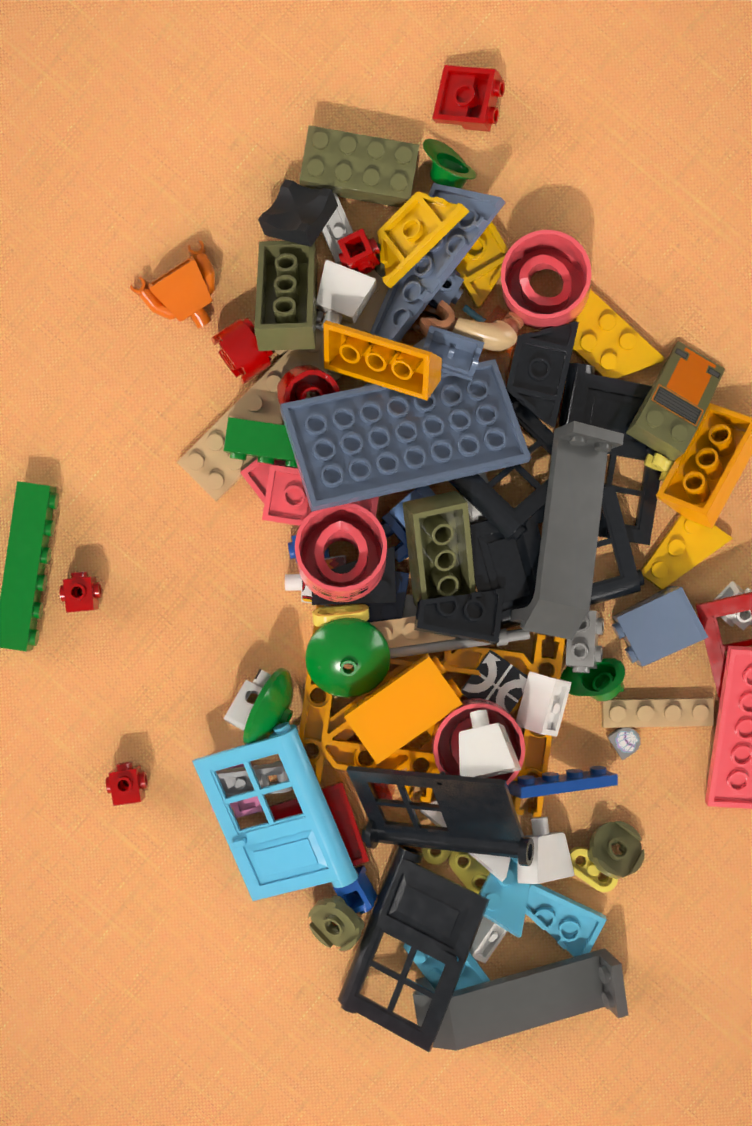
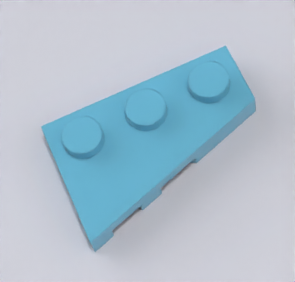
[479,858,530,938]
[525,884,607,957]

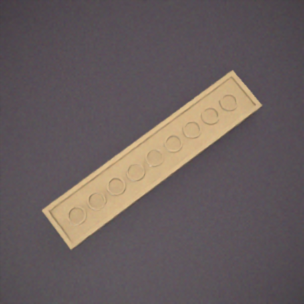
[177,270,389,502]

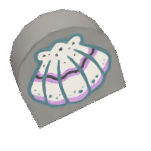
[607,727,640,760]

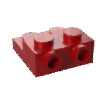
[432,65,505,132]

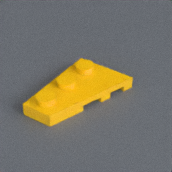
[641,515,733,589]

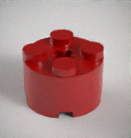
[211,318,273,384]
[277,365,340,406]

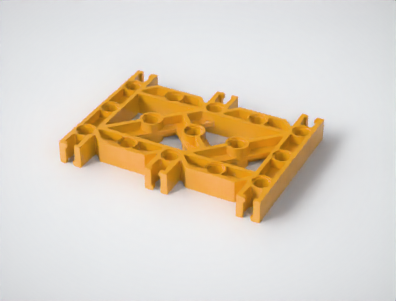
[299,605,565,817]

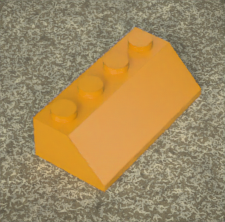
[323,320,442,400]
[656,403,752,529]

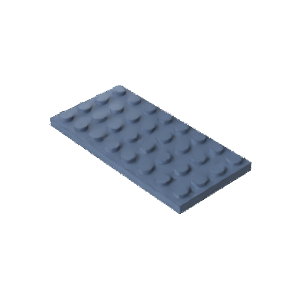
[280,359,531,512]

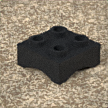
[258,179,338,247]

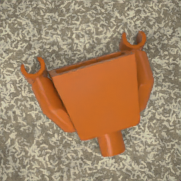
[130,240,215,328]

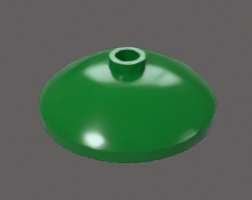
[305,618,390,697]
[243,668,293,744]

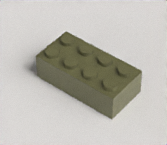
[299,125,419,208]
[254,241,318,351]
[402,491,476,607]

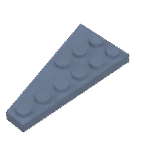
[370,183,506,342]

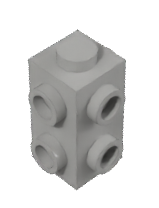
[566,610,604,673]

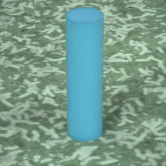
[462,305,486,322]

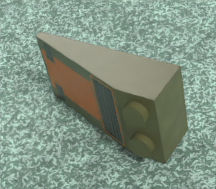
[626,341,725,461]

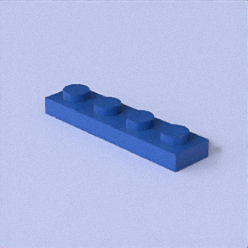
[507,766,618,799]

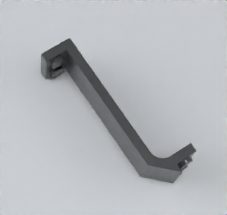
[511,421,624,640]
[413,948,628,1051]

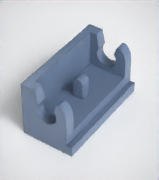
[422,325,484,381]

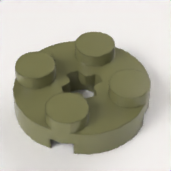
[587,821,645,879]
[308,895,365,951]

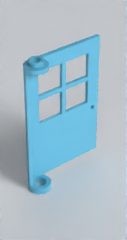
[192,722,359,901]

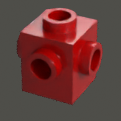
[337,228,381,274]
[60,571,102,613]
[105,762,148,806]

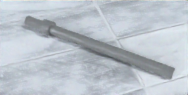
[389,628,530,659]

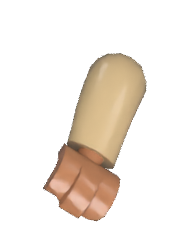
[419,300,524,351]

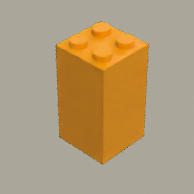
[344,653,463,764]

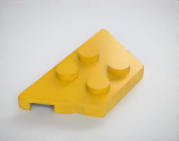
[377,191,470,288]
[455,221,509,309]
[573,289,665,379]

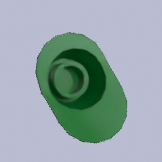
[423,139,477,189]
[560,658,625,701]

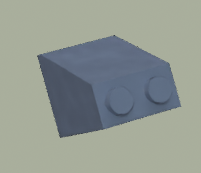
[612,586,708,667]

